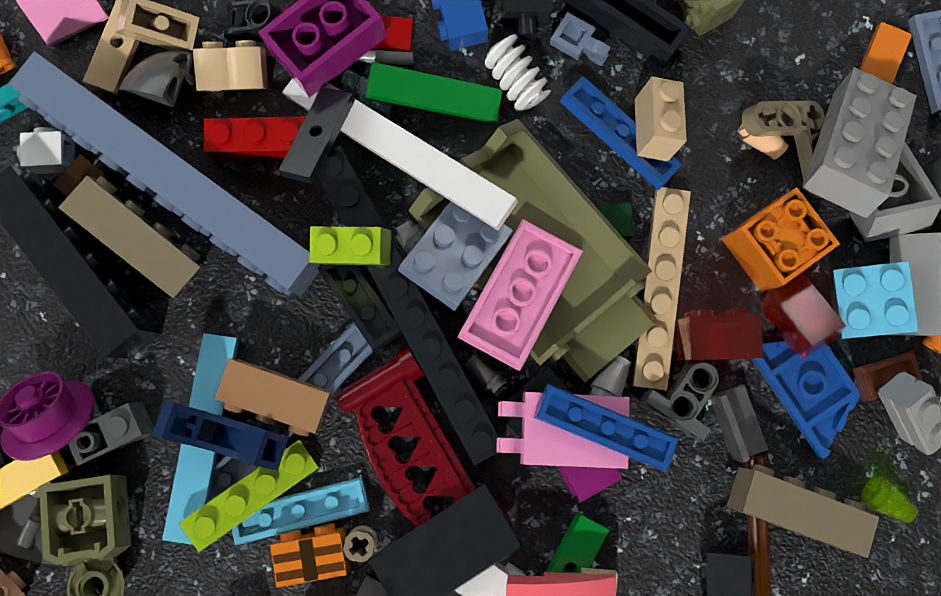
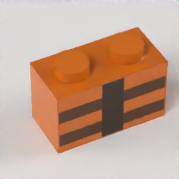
[270,523,351,588]

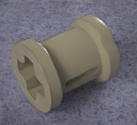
[343,525,378,562]

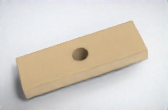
[83,0,140,96]

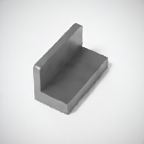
[710,385,768,463]

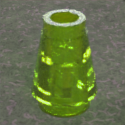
[862,478,918,523]

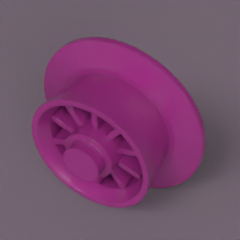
[0,371,95,461]

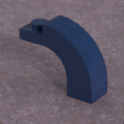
[152,400,289,471]

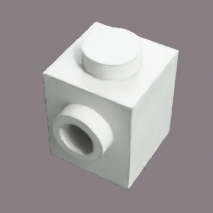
[17,127,76,174]

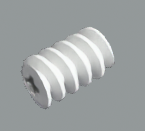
[485,34,551,112]

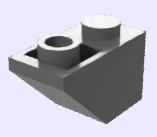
[68,402,154,466]

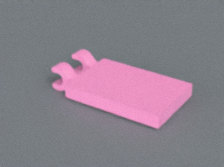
[496,392,629,469]

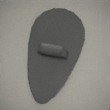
[0,494,56,565]

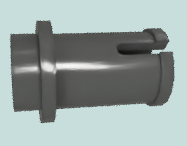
[463,352,507,395]

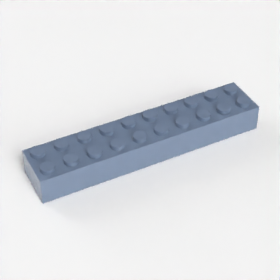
[8,51,323,296]

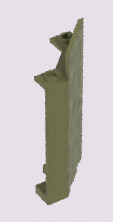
[408,119,658,382]

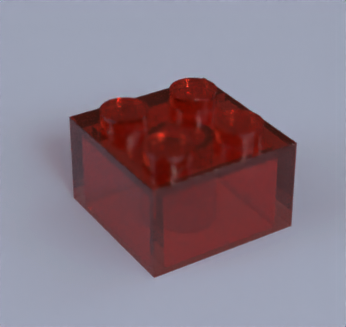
[674,309,763,361]

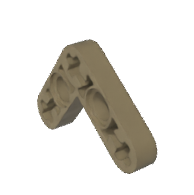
[742,101,825,199]

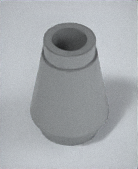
[589,355,631,397]

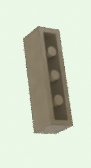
[58,176,203,298]
[727,464,879,558]

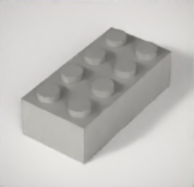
[802,67,917,218]

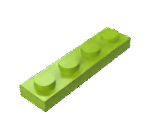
[179,439,319,552]

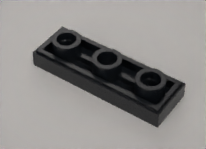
[279,87,355,184]

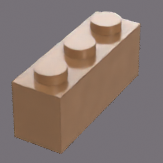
[214,358,333,437]

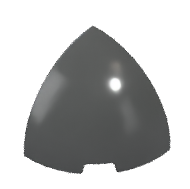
[118,50,196,108]

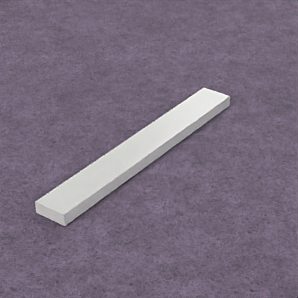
[282,78,518,230]

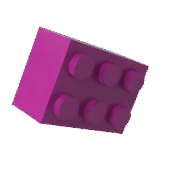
[258,0,387,98]

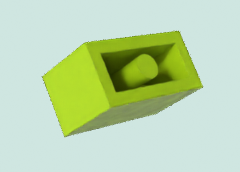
[309,226,391,265]

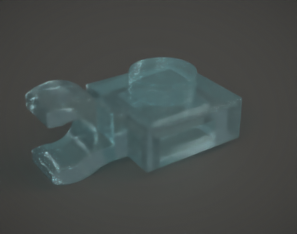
[340,70,395,117]

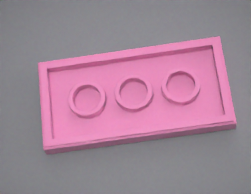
[457,219,583,371]

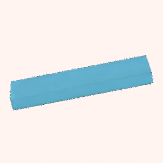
[232,477,370,545]

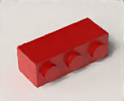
[204,116,306,162]

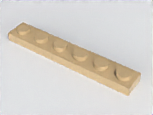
[631,187,691,391]

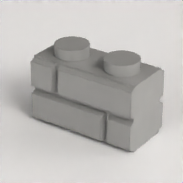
[878,372,941,455]

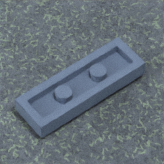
[908,10,941,114]

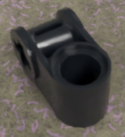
[224,0,283,42]

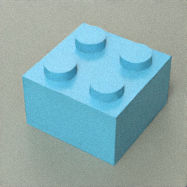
[831,261,918,339]

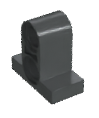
[639,363,719,441]

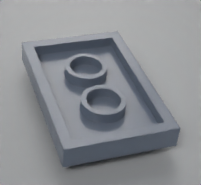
[398,201,513,311]

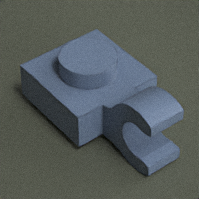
[550,12,611,66]

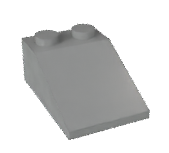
[849,141,941,242]

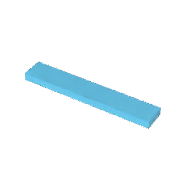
[162,333,239,545]

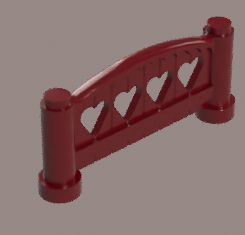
[336,345,512,528]

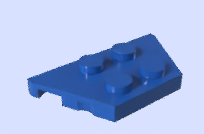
[744,337,860,459]

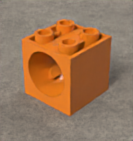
[721,187,840,292]

